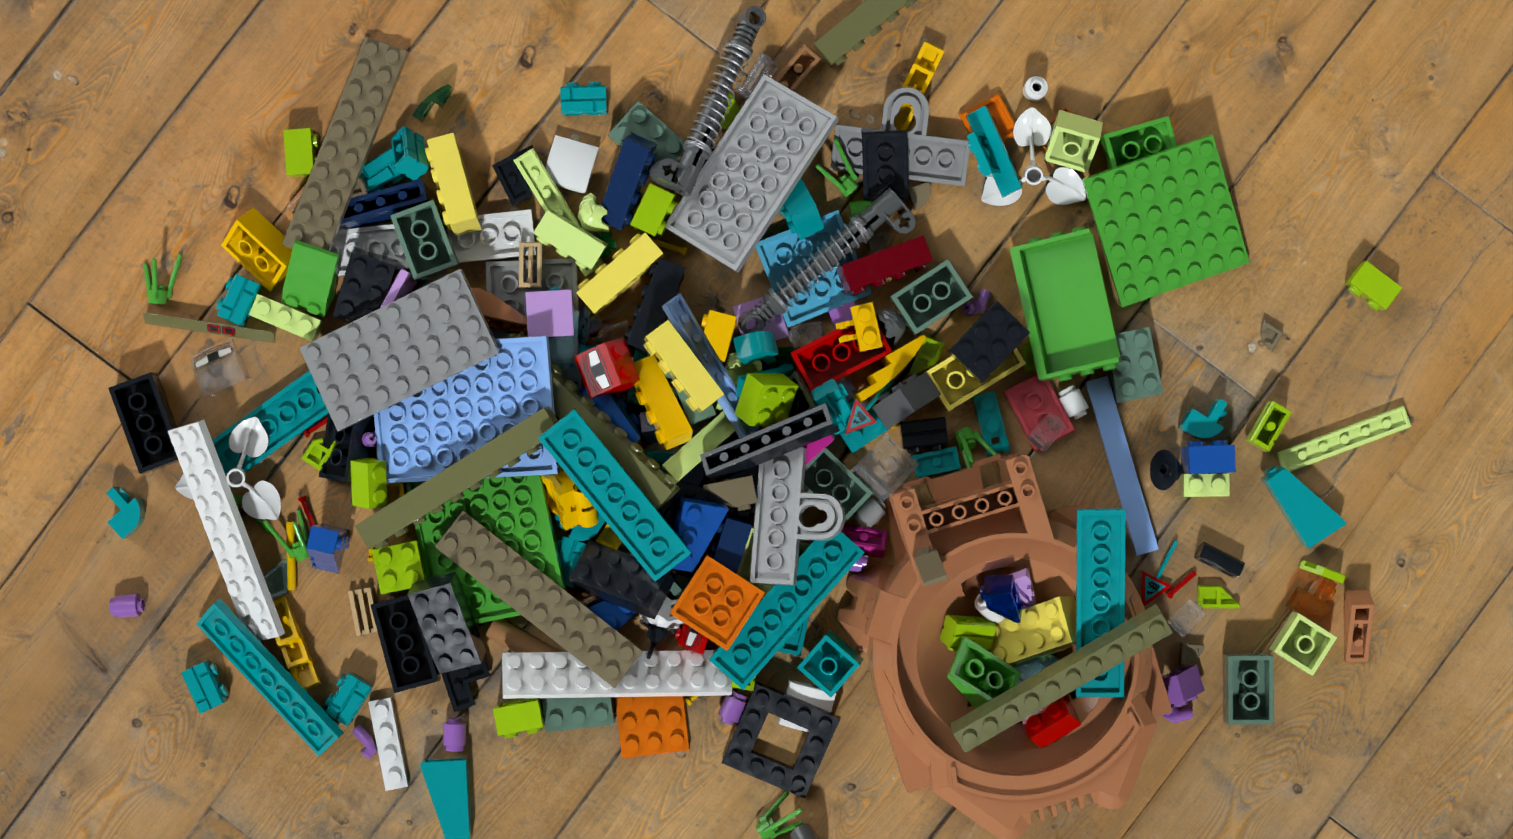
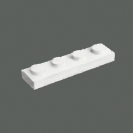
[368,697,409,791]

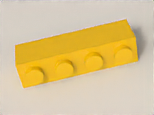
[633,355,693,450]

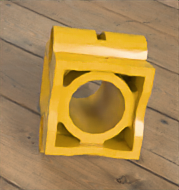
[540,465,599,531]

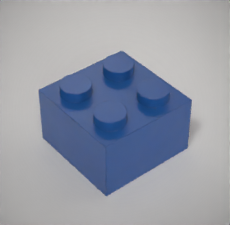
[1181,440,1236,474]

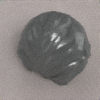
[875,309,906,347]

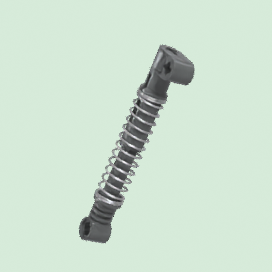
[649,6,766,196]
[738,188,916,334]

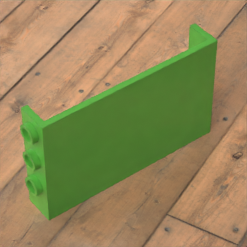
[1010,226,1122,382]

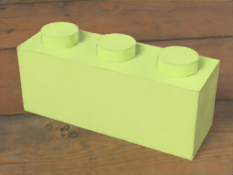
[533,208,608,270]
[249,294,325,342]

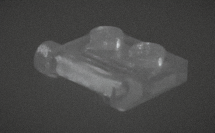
[736,52,777,101]

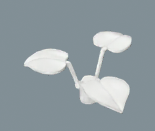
[981,107,1086,206]
[175,417,281,520]

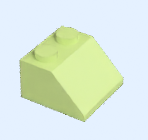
[1044,110,1103,173]

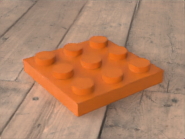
[669,555,765,651]
[615,696,690,758]

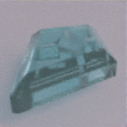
[263,559,288,598]

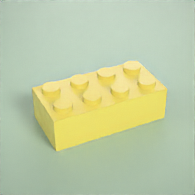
[425,133,482,237]
[576,233,665,315]
[643,320,724,413]
[924,348,1026,412]
[990,596,1076,667]

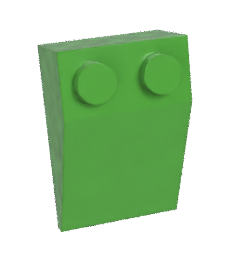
[1100,116,1177,170]
[282,240,339,317]
[947,637,1021,708]

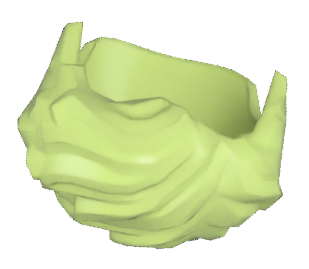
[578,193,609,232]
[724,352,763,388]

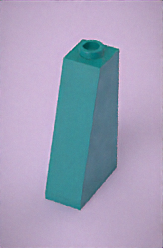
[1261,466,1347,548]
[420,758,472,839]

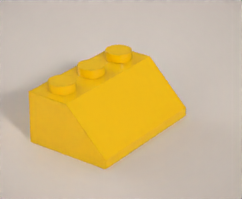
[221,207,292,292]
[701,310,737,364]

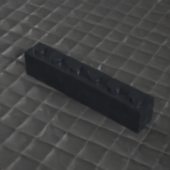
[700,403,840,483]

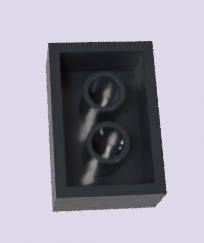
[333,247,398,322]
[947,301,1030,383]

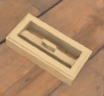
[519,242,542,288]
[348,587,377,636]

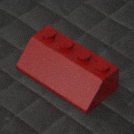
[791,325,892,393]

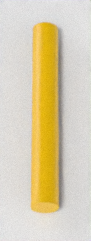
[286,522,297,590]

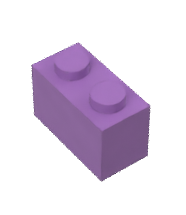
[1162,664,1205,707]

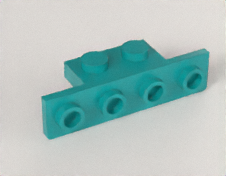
[966,106,1022,198]

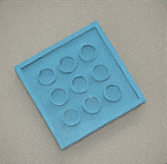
[755,210,872,328]

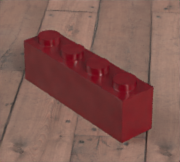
[836,235,933,295]

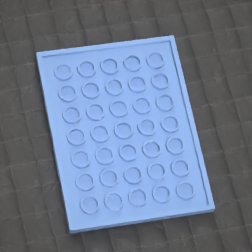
[374,335,560,483]

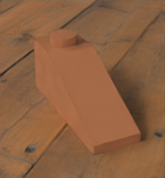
[471,288,528,336]
[1344,590,1375,662]

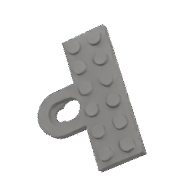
[830,87,970,186]
[750,447,845,586]

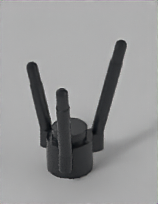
[640,619,676,659]

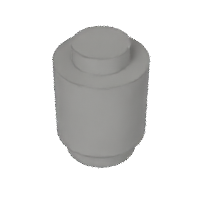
[853,497,887,530]

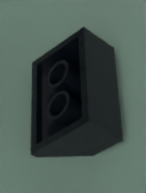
[319,414,375,483]

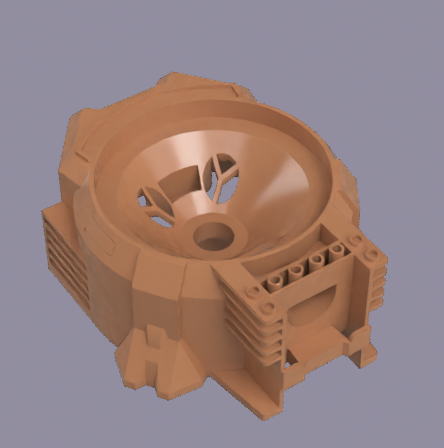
[836,454,1173,839]

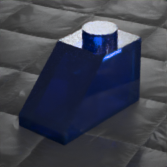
[980,575,1023,623]

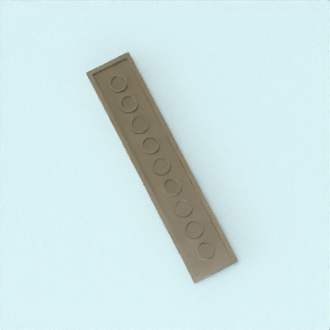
[282,37,408,251]
[435,511,644,688]

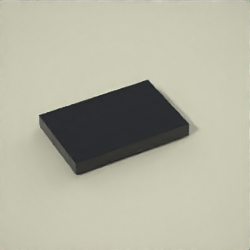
[861,130,909,200]

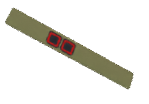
[143,313,274,343]

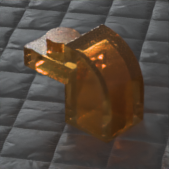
[1285,578,1337,618]

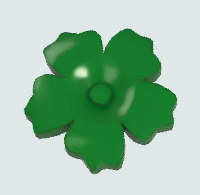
[593,231,617,258]

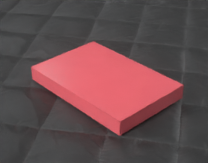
[1003,374,1075,451]

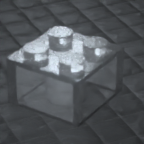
[850,433,919,502]

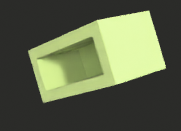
[1179,473,1230,497]

